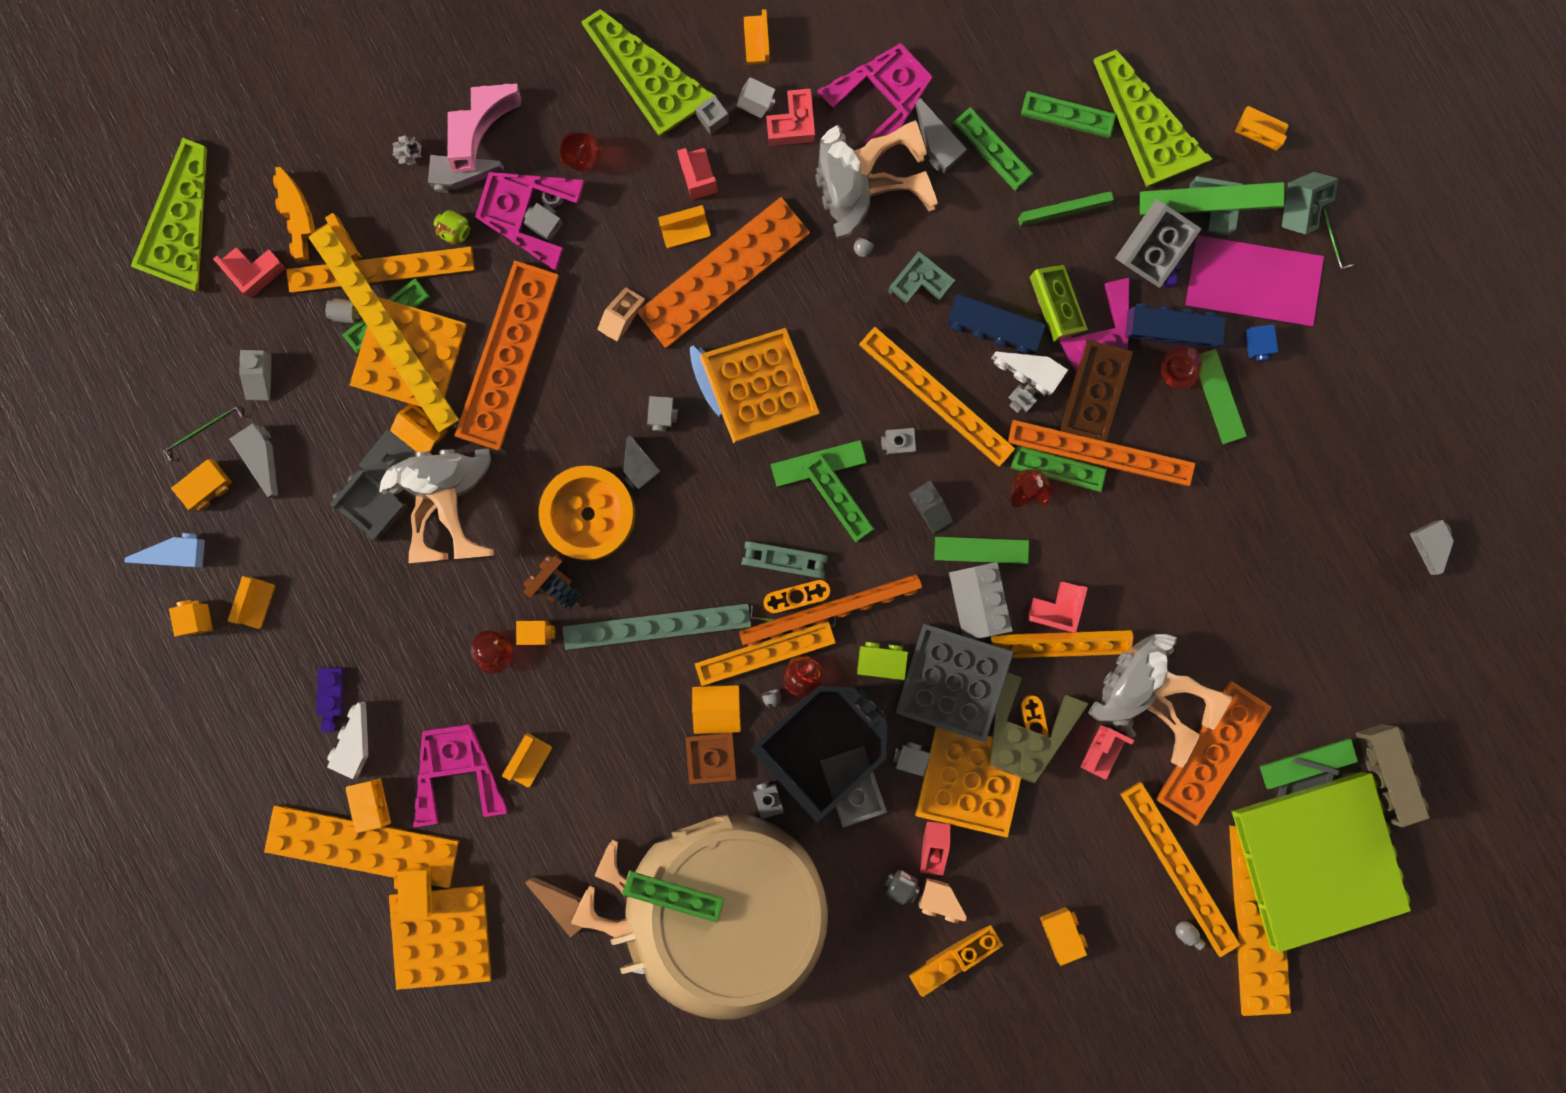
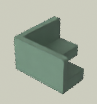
[1282,172,1338,234]
[1190,177,1243,236]
[888,251,955,303]

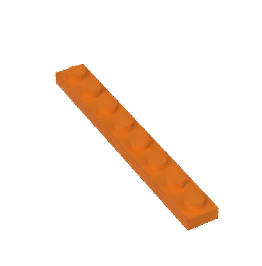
[1007,420,1195,486]
[739,574,922,646]

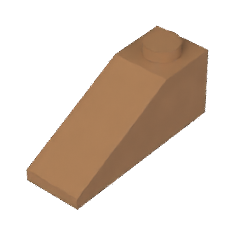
[525,877,583,937]

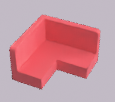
[766,89,815,146]
[677,148,718,200]
[214,247,286,298]
[1026,582,1088,633]
[1081,725,1135,779]

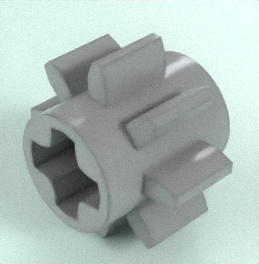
[392,135,422,165]
[1008,384,1037,413]

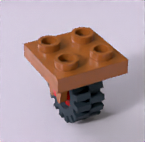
[523,554,581,610]

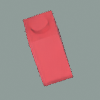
[920,822,950,876]

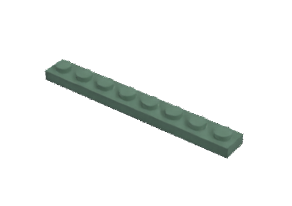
[563,604,751,650]

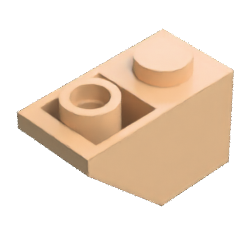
[918,877,966,923]

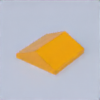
[692,685,741,734]

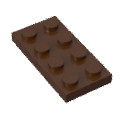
[1060,339,1133,442]

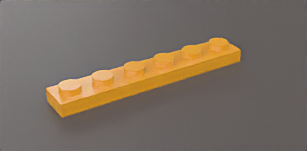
[695,621,835,686]
[991,630,1133,658]

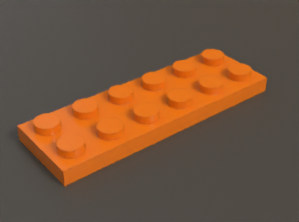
[1155,681,1272,826]

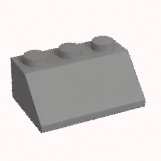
[1116,199,1201,288]
[949,562,1012,639]

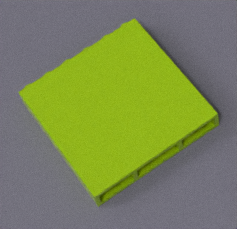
[1232,772,1411,953]

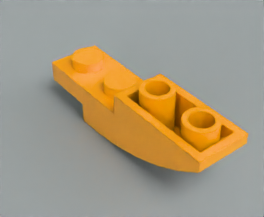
[273,167,315,263]
[909,925,1003,997]

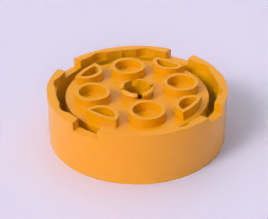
[539,466,635,561]

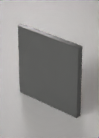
[359,429,416,483]

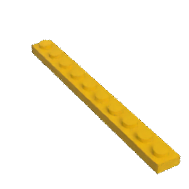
[309,224,460,433]

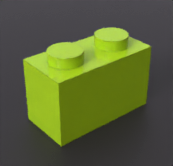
[857,642,908,680]

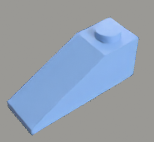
[125,533,205,568]

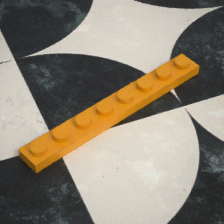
[286,247,475,293]
[859,327,1015,467]
[1120,782,1240,957]

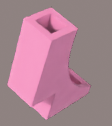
[448,84,521,172]

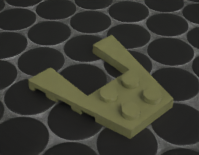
[989,672,1088,783]

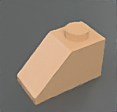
[597,287,645,341]

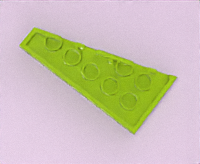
[581,9,717,137]
[1093,50,1212,187]
[131,138,207,293]

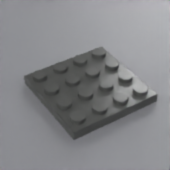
[895,624,1014,743]

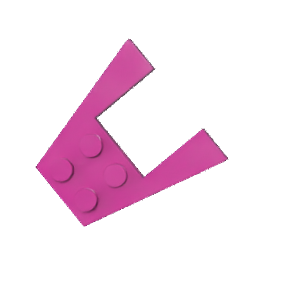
[817,43,932,159]
[475,172,585,270]
[1037,278,1129,374]
[413,723,508,827]

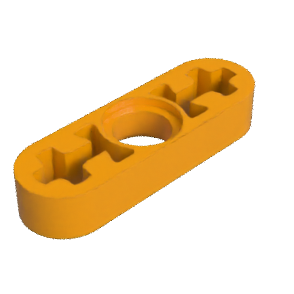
[764,580,830,613]
[1020,695,1049,737]

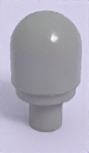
[1113,718,1136,738]
[1175,921,1205,950]

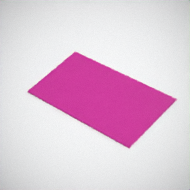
[1185,235,1324,326]

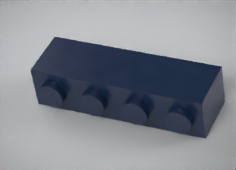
[946,294,1046,355]
[1125,304,1225,349]

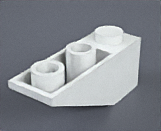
[991,352,1068,396]
[327,702,368,779]

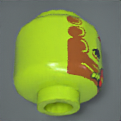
[434,210,470,245]

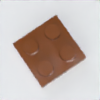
[685,733,736,784]

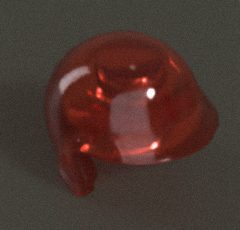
[559,132,600,173]
[1161,345,1202,389]
[1011,469,1052,507]
[470,630,513,674]
[782,655,824,697]

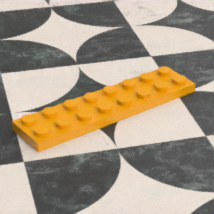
[264,805,459,888]
[1229,825,1291,1016]

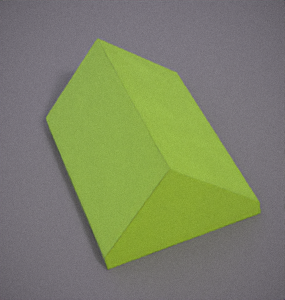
[1030,265,1088,342]

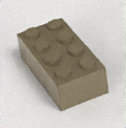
[1356,724,1429,827]

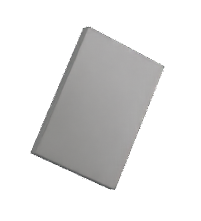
[820,745,887,828]

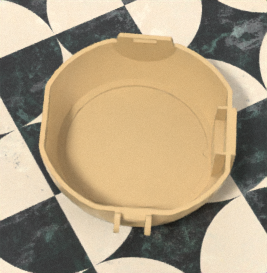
[610,813,828,1020]

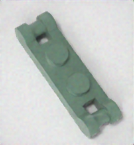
[741,541,828,579]

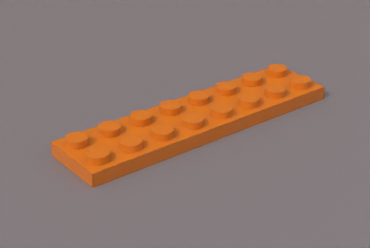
[637,197,810,349]
[455,260,559,451]

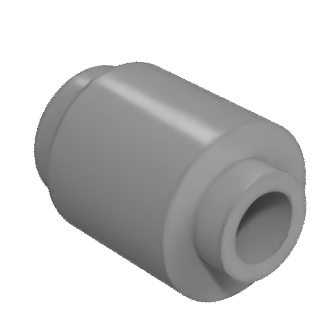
[325,298,361,323]

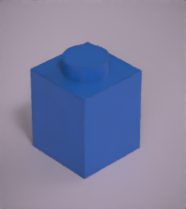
[1245,325,1278,361]

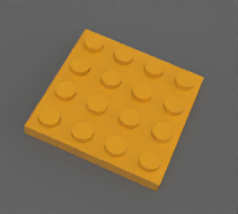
[350,297,467,407]
[700,328,819,443]
[915,726,1021,838]
[389,885,492,990]

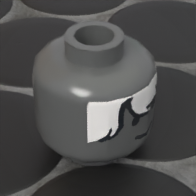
[883,870,920,905]

